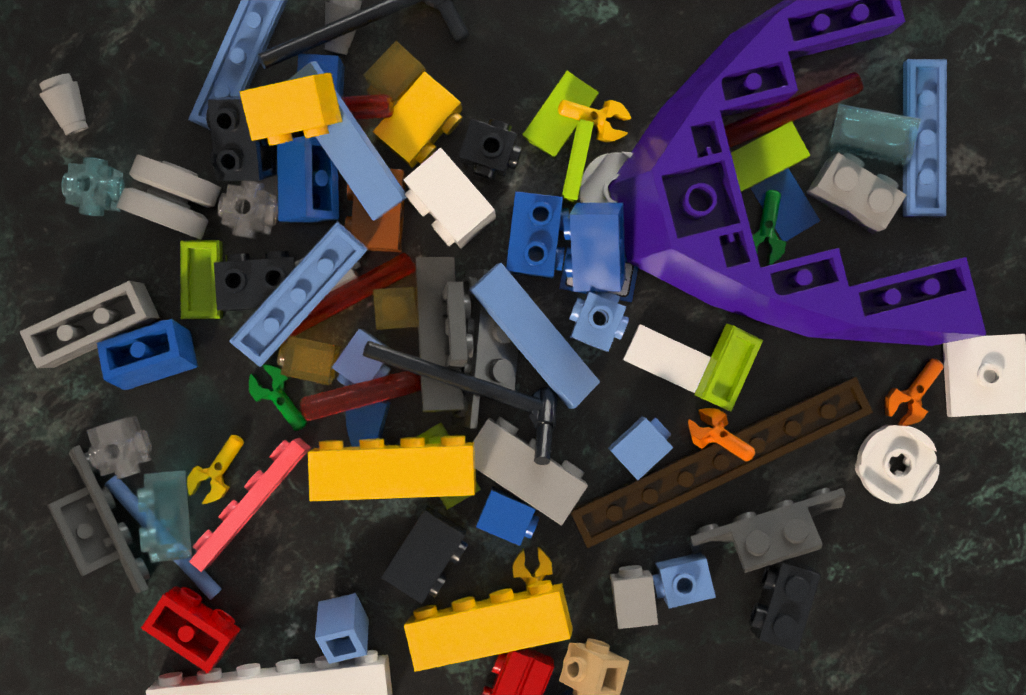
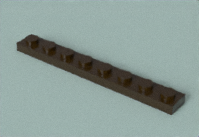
[571,377,873,548]

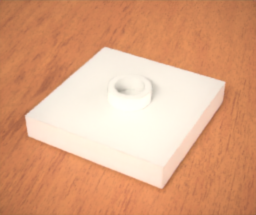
[942,334,1026,417]

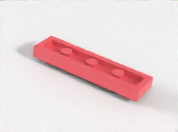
[189,437,311,572]

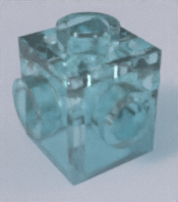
[62,157,125,216]

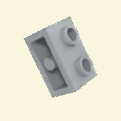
[806,153,906,233]

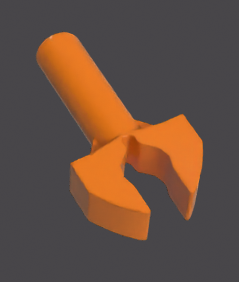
[884,358,944,426]
[688,408,755,461]

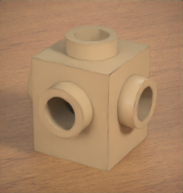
[559,638,629,695]

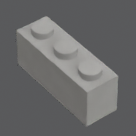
[20,280,160,368]
[473,416,588,526]

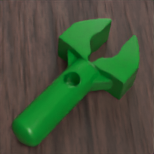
[752,190,786,265]
[249,364,307,431]

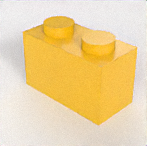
[373,71,463,168]
[239,73,342,146]

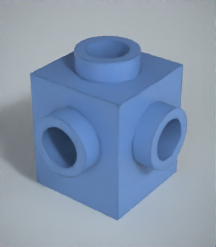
[569,291,629,352]

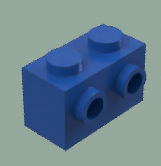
[277,136,339,223]
[506,191,569,279]
[564,203,626,292]
[97,319,198,390]

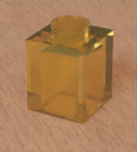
[364,41,427,107]
[373,287,418,331]
[277,336,341,385]

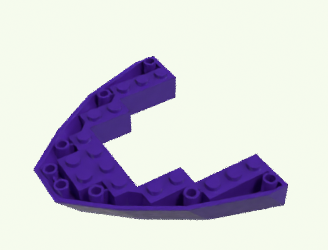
[608,0,986,346]

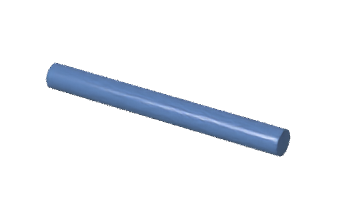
[104,475,222,600]

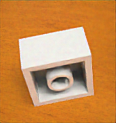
[404,148,496,249]

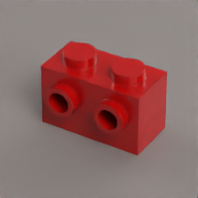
[141,586,241,673]

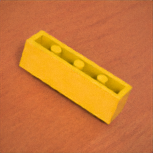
[308,436,476,501]
[404,580,573,672]

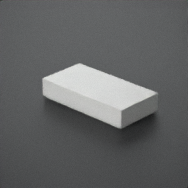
[622,324,711,393]

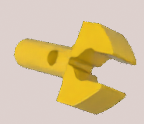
[558,100,631,143]
[187,435,244,504]
[513,547,553,591]

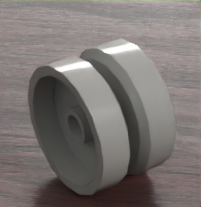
[116,154,221,240]

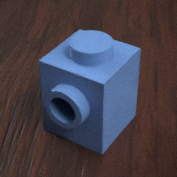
[332,329,391,392]
[608,416,673,480]
[652,552,716,608]
[315,593,369,664]

